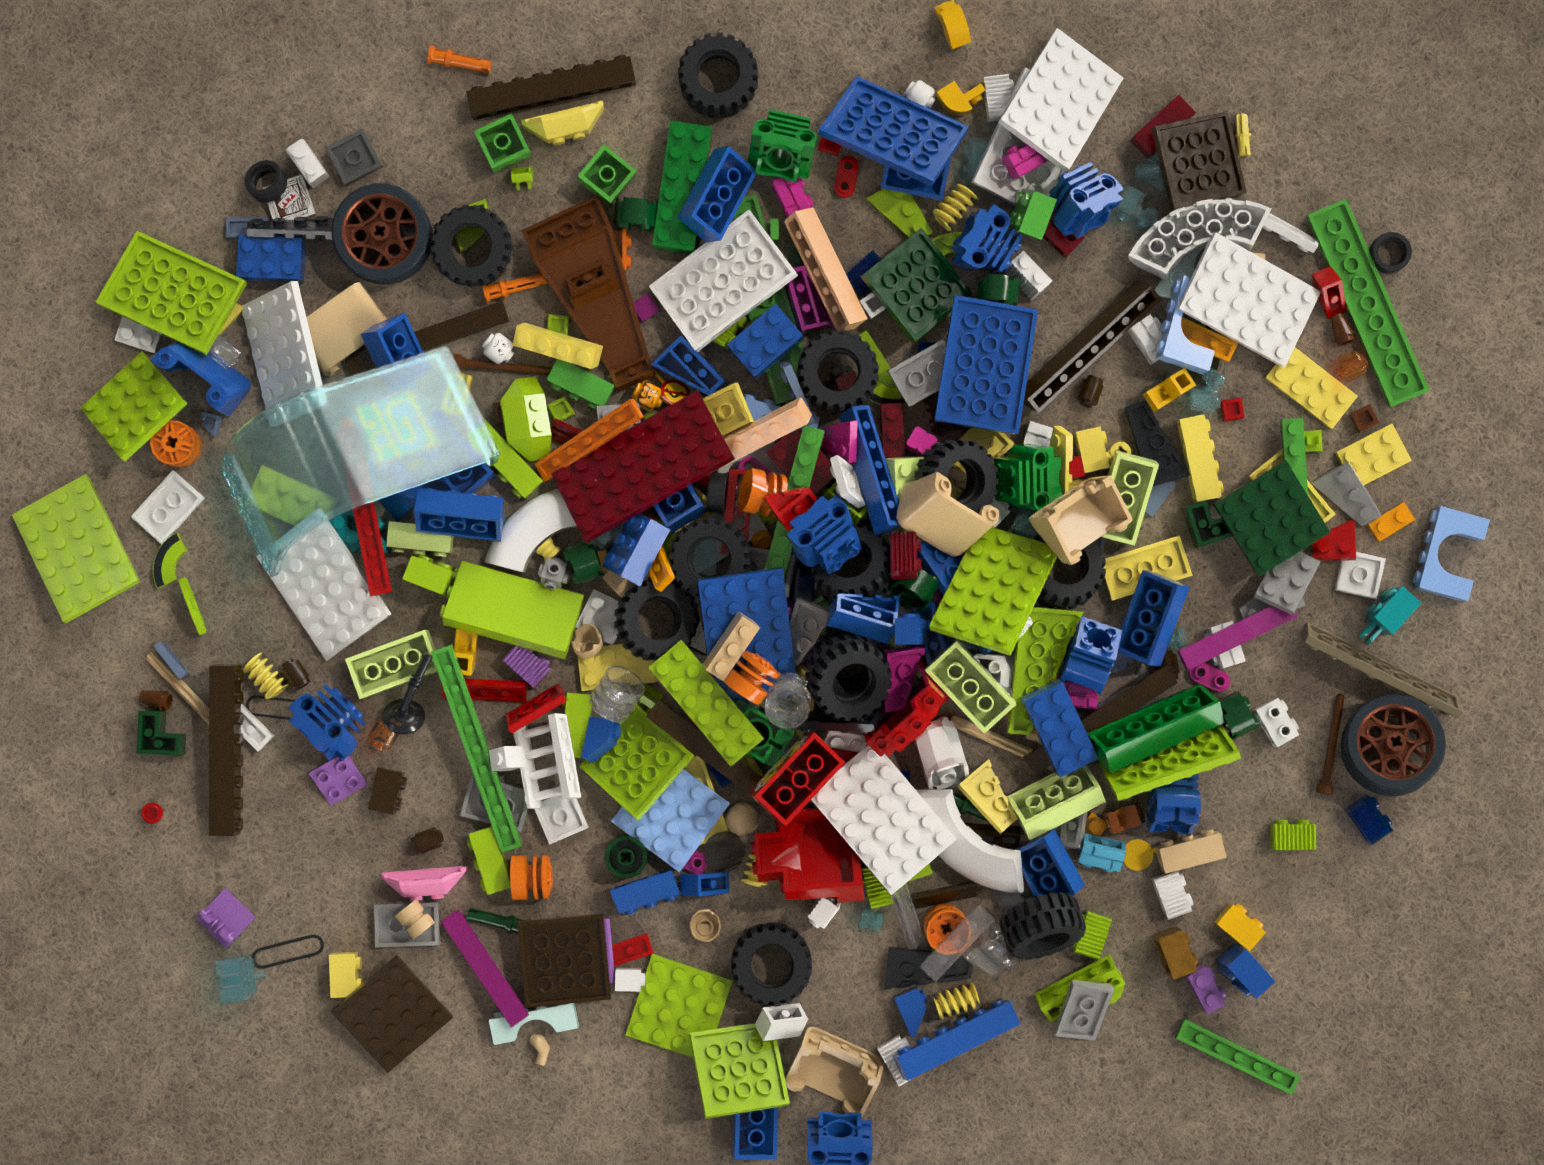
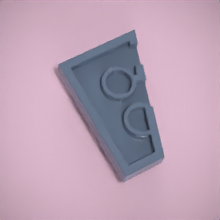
[778,359,815,426]

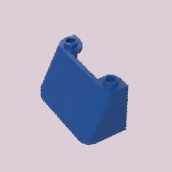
[151,342,251,417]

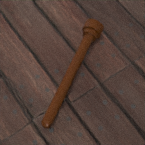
[452,354,552,375]
[1316,694,1344,795]

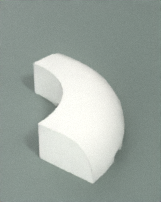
[1128,198,1272,280]
[484,488,577,573]
[916,789,1024,893]

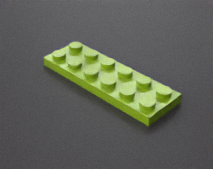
[648,640,764,767]

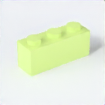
[386,521,454,557]

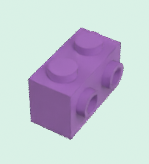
[1185,964,1226,1014]

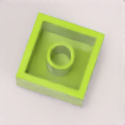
[402,554,454,596]

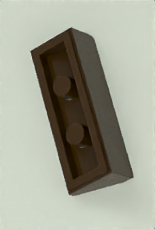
[964,823,1021,850]
[912,881,977,909]

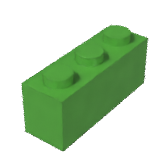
[547,359,616,411]

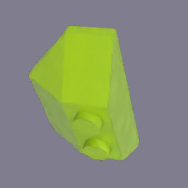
[500,376,551,462]

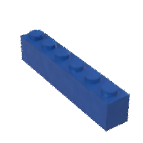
[838,405,901,535]
[893,998,1021,1081]

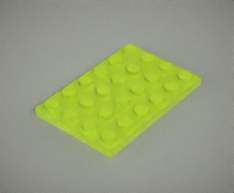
[96,231,247,356]
[12,474,141,623]
[929,527,1057,656]
[1096,724,1241,801]

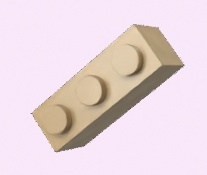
[702,611,760,681]
[1155,829,1227,874]

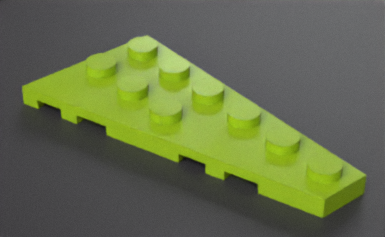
[1007,607,1084,735]

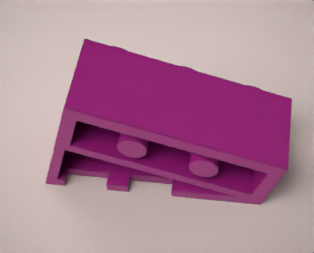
[784,265,835,335]

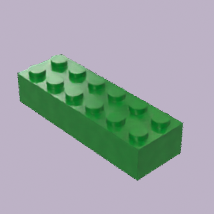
[652,121,712,254]
[1087,684,1225,773]

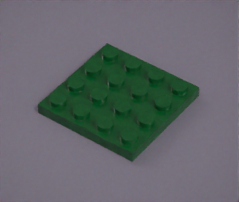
[861,228,973,344]
[1213,460,1331,577]

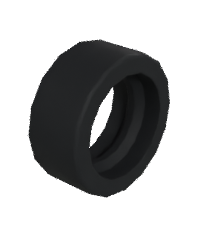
[244,160,287,203]
[1369,232,1412,274]
[707,472,728,514]

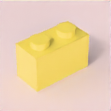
[1074,426,1112,474]
[329,952,363,998]

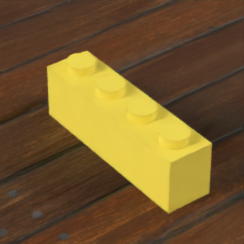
[512,323,603,369]
[1177,415,1224,503]

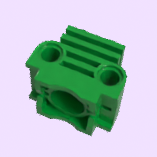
[747,109,817,183]
[994,443,1061,511]
[737,700,795,767]

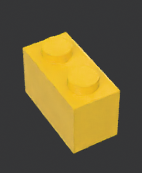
[1214,903,1266,952]

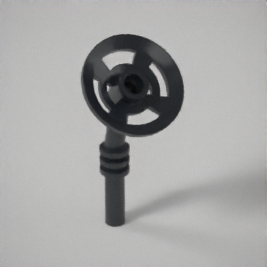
[382,653,433,735]

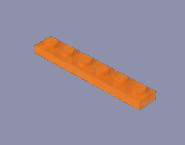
[535,399,644,482]

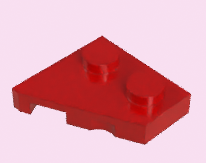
[763,486,818,531]
[1312,520,1356,561]

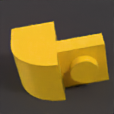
[934,0,971,49]
[936,81,986,116]
[1143,368,1196,412]
[454,629,478,676]

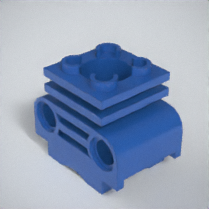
[1049,162,1124,239]
[950,204,1023,274]
[787,495,862,575]
[1059,616,1122,695]
[288,684,366,761]
[1147,774,1201,835]
[807,1111,873,1165]

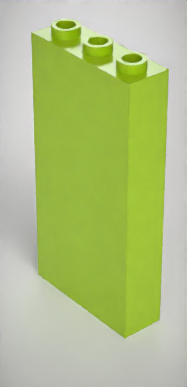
[440,561,584,659]

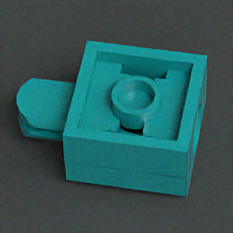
[328,498,389,555]
[1358,586,1421,645]

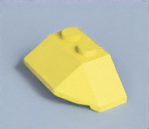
[521,101,605,146]

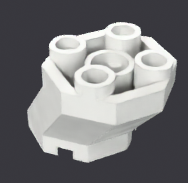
[974,653,1015,696]
[914,717,969,790]

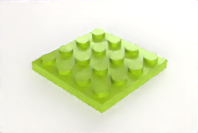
[80,351,188,461]
[579,702,695,821]
[626,954,733,1058]
[689,1023,790,1119]

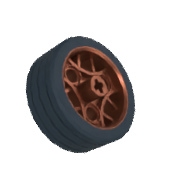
[332,183,433,284]
[1340,694,1446,796]

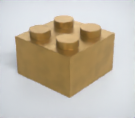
[1152,926,1199,980]

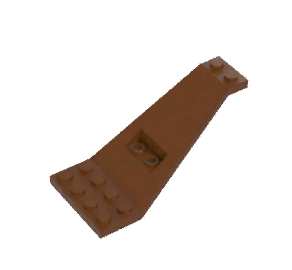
[522,195,656,392]

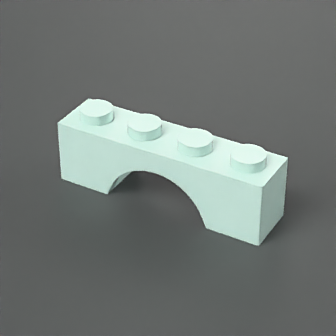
[489,1003,579,1045]

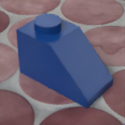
[581,717,621,763]
[680,872,729,896]
[894,986,928,1038]

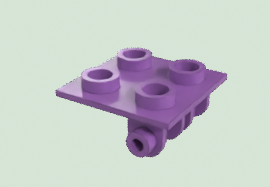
[309,755,368,805]
[196,888,256,948]

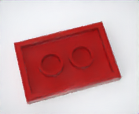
[505,683,567,734]

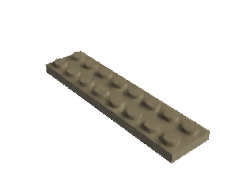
[1303,622,1463,719]

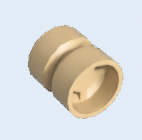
[395,899,435,940]

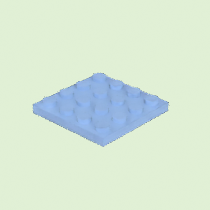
[611,769,730,872]

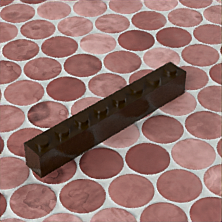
[466,55,636,120]
[1024,279,1161,413]
[209,664,244,836]

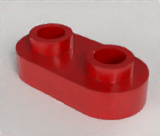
[834,156,859,198]

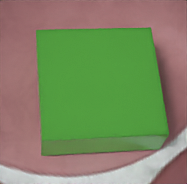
[770,219,779,243]

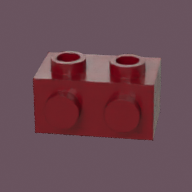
[1043,210,1085,259]

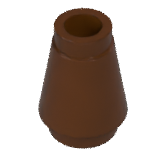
[1330,313,1355,346]
[139,690,173,711]

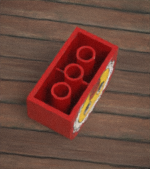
[749,732,846,826]

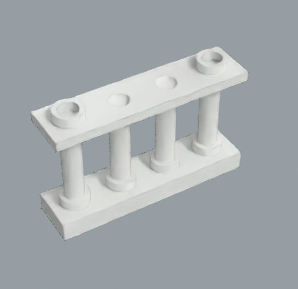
[513,713,581,809]

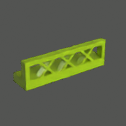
[1034,954,1125,1023]

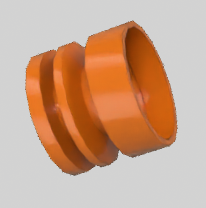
[150,420,203,468]
[738,468,788,518]
[724,650,781,705]
[510,854,553,900]
[923,903,971,954]

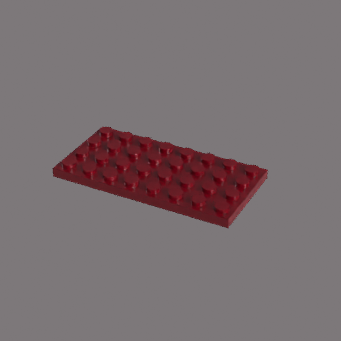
[551,390,735,543]

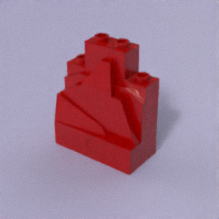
[864,658,950,757]
[751,808,864,903]

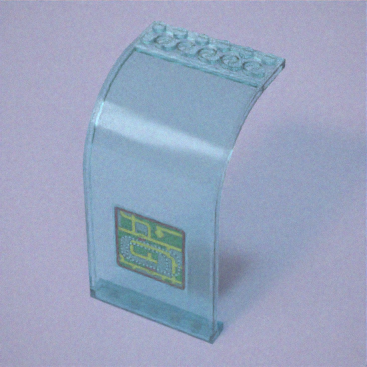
[219,346,500,577]

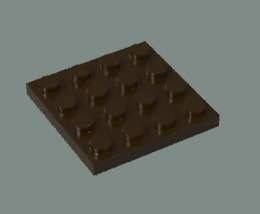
[1151,111,1247,211]
[518,913,611,1008]
[331,955,453,1073]

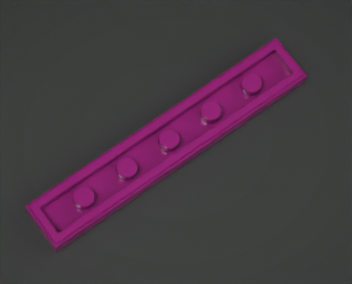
[1177,606,1298,670]
[441,909,530,1027]

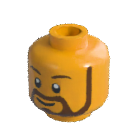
[631,381,663,412]

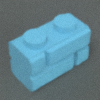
[1078,833,1126,872]

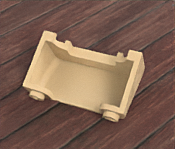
[306,282,387,376]
[897,472,1000,557]
[1029,475,1133,565]
[785,1027,885,1117]

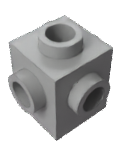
[538,558,570,590]

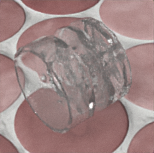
[589,666,645,723]
[764,673,812,729]

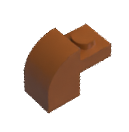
[1103,802,1145,834]

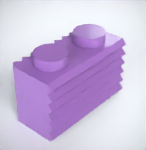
[502,645,551,689]

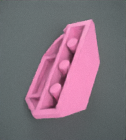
[381,865,468,901]

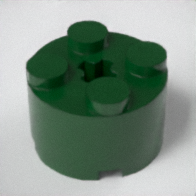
[614,197,658,232]
[976,274,1020,306]
[563,539,605,585]
[888,568,939,612]
[1219,691,1260,741]
[605,834,648,879]

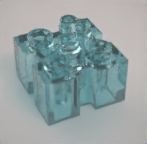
[215,954,266,1005]

